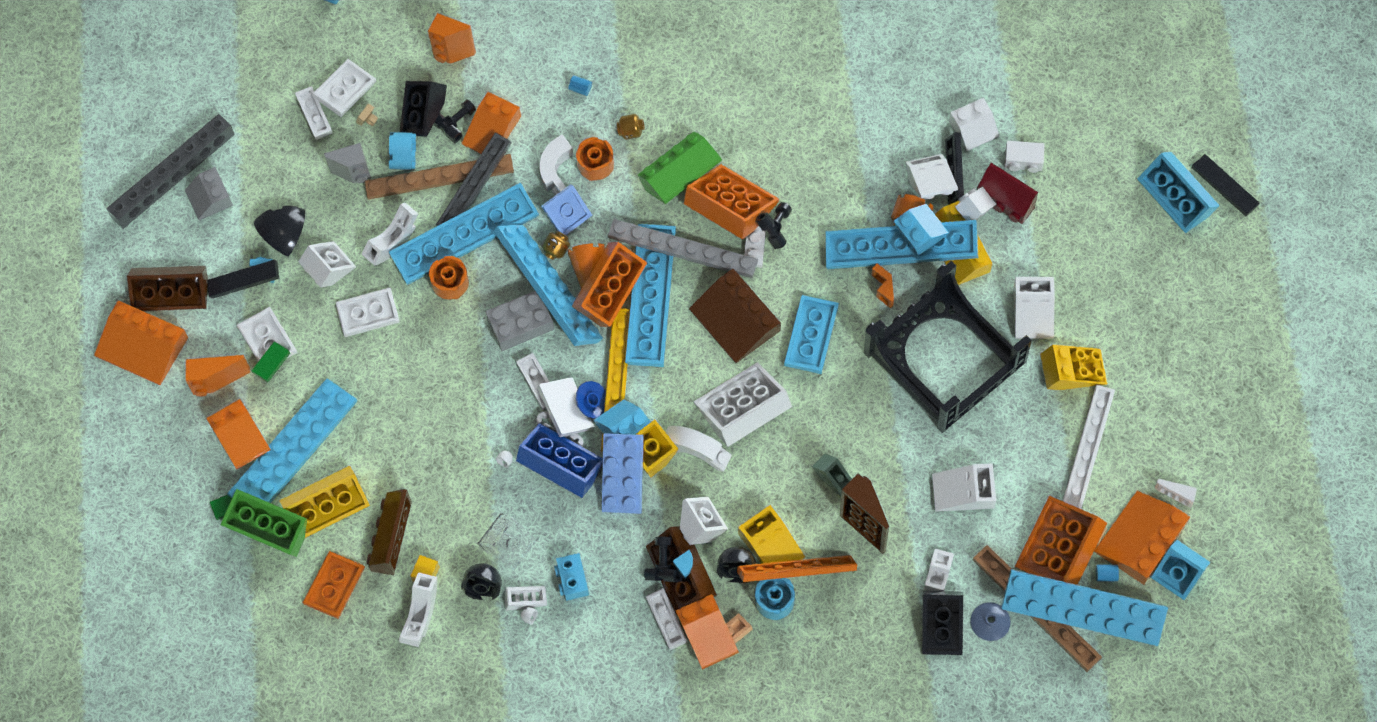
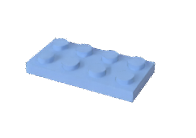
[602,433,643,514]

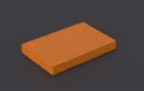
[302,551,365,619]

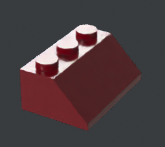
[977,163,1038,224]

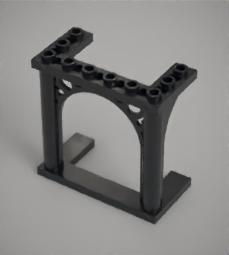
[864,261,1032,433]

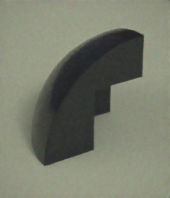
[254,206,305,257]

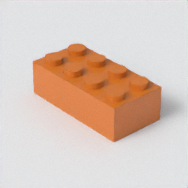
[572,242,647,327]

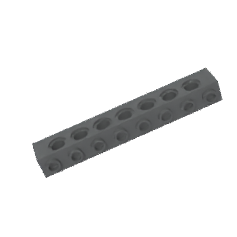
[106,114,235,229]

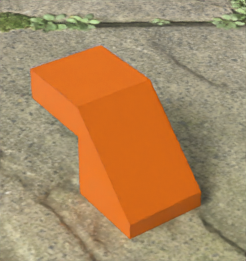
[872,263,894,308]

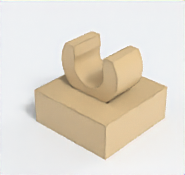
[356,103,378,126]

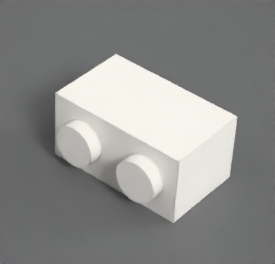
[1005,141,1045,173]
[955,187,996,221]

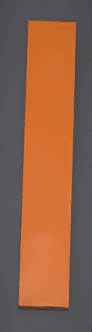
[737,555,857,582]

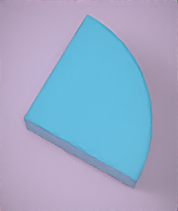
[673,550,693,578]

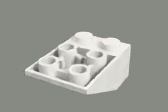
[906,154,958,199]
[1013,277,1055,339]
[932,464,996,512]

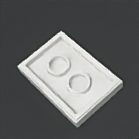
[313,59,376,117]
[335,288,400,337]
[237,307,298,362]
[537,377,595,437]

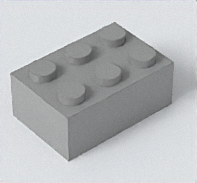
[485,291,554,351]

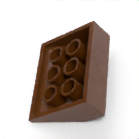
[689,269,781,363]
[840,473,889,554]

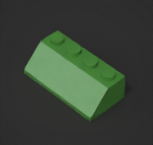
[638,131,722,204]
[220,489,307,557]

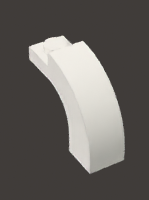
[540,135,574,196]
[361,203,418,266]
[666,426,732,472]
[399,573,437,647]

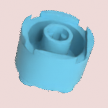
[389,132,416,170]
[755,578,795,620]

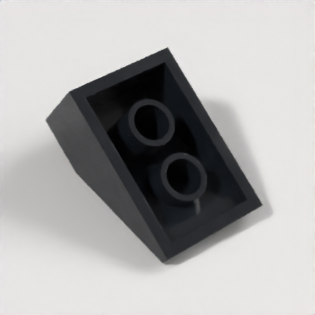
[399,81,447,137]
[922,591,963,655]

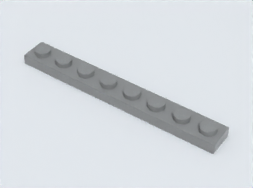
[608,219,758,278]

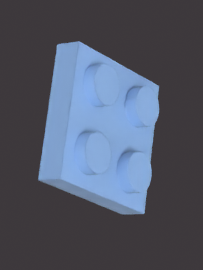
[541,184,592,235]

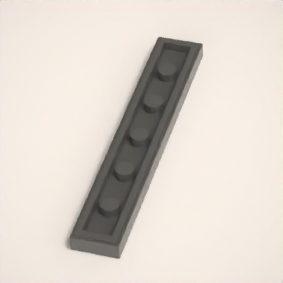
[436,133,512,226]

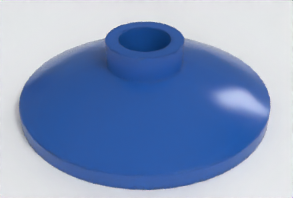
[576,381,606,419]

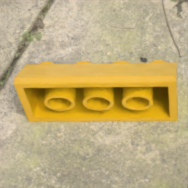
[935,201,992,285]
[279,466,370,538]

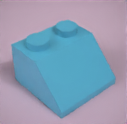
[894,204,949,256]
[594,399,651,434]
[1151,540,1211,600]

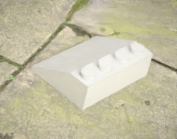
[694,362,792,447]

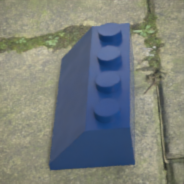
[516,423,603,498]

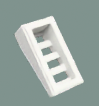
[1155,479,1197,508]
[504,586,547,611]

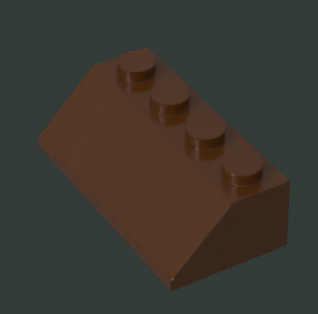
[127,266,208,311]
[367,489,412,576]
[646,526,717,616]

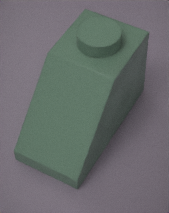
[812,453,852,497]

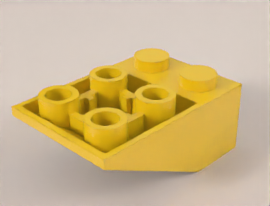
[1040,345,1107,390]
[738,505,805,564]

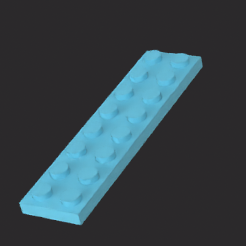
[389,183,539,285]
[826,220,978,269]
[494,224,603,346]
[625,224,676,367]
[227,379,357,503]
[1001,569,1168,646]

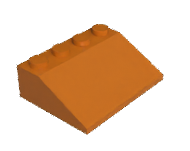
[684,164,779,239]
[94,300,188,385]
[1094,491,1190,585]
[1015,496,1107,585]

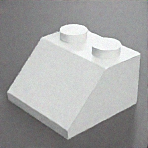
[949,98,999,151]
[298,241,356,288]
[680,497,728,545]

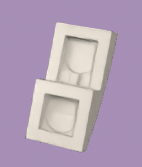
[924,549,954,591]

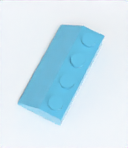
[1137,152,1220,233]

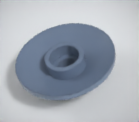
[970,602,1011,641]

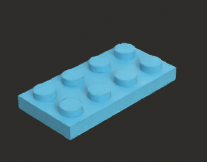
[784,295,839,374]

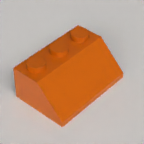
[428,13,476,64]

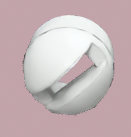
[496,451,513,468]
[521,607,538,625]

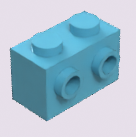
[554,553,589,601]

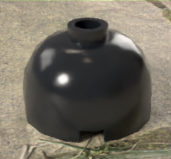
[717,546,756,583]
[461,563,502,600]

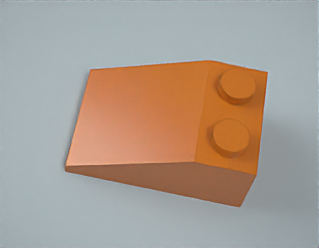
[462,92,521,154]
[186,355,250,397]
[206,399,271,469]
[676,594,739,670]

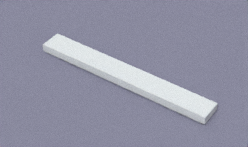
[1063,385,1115,509]

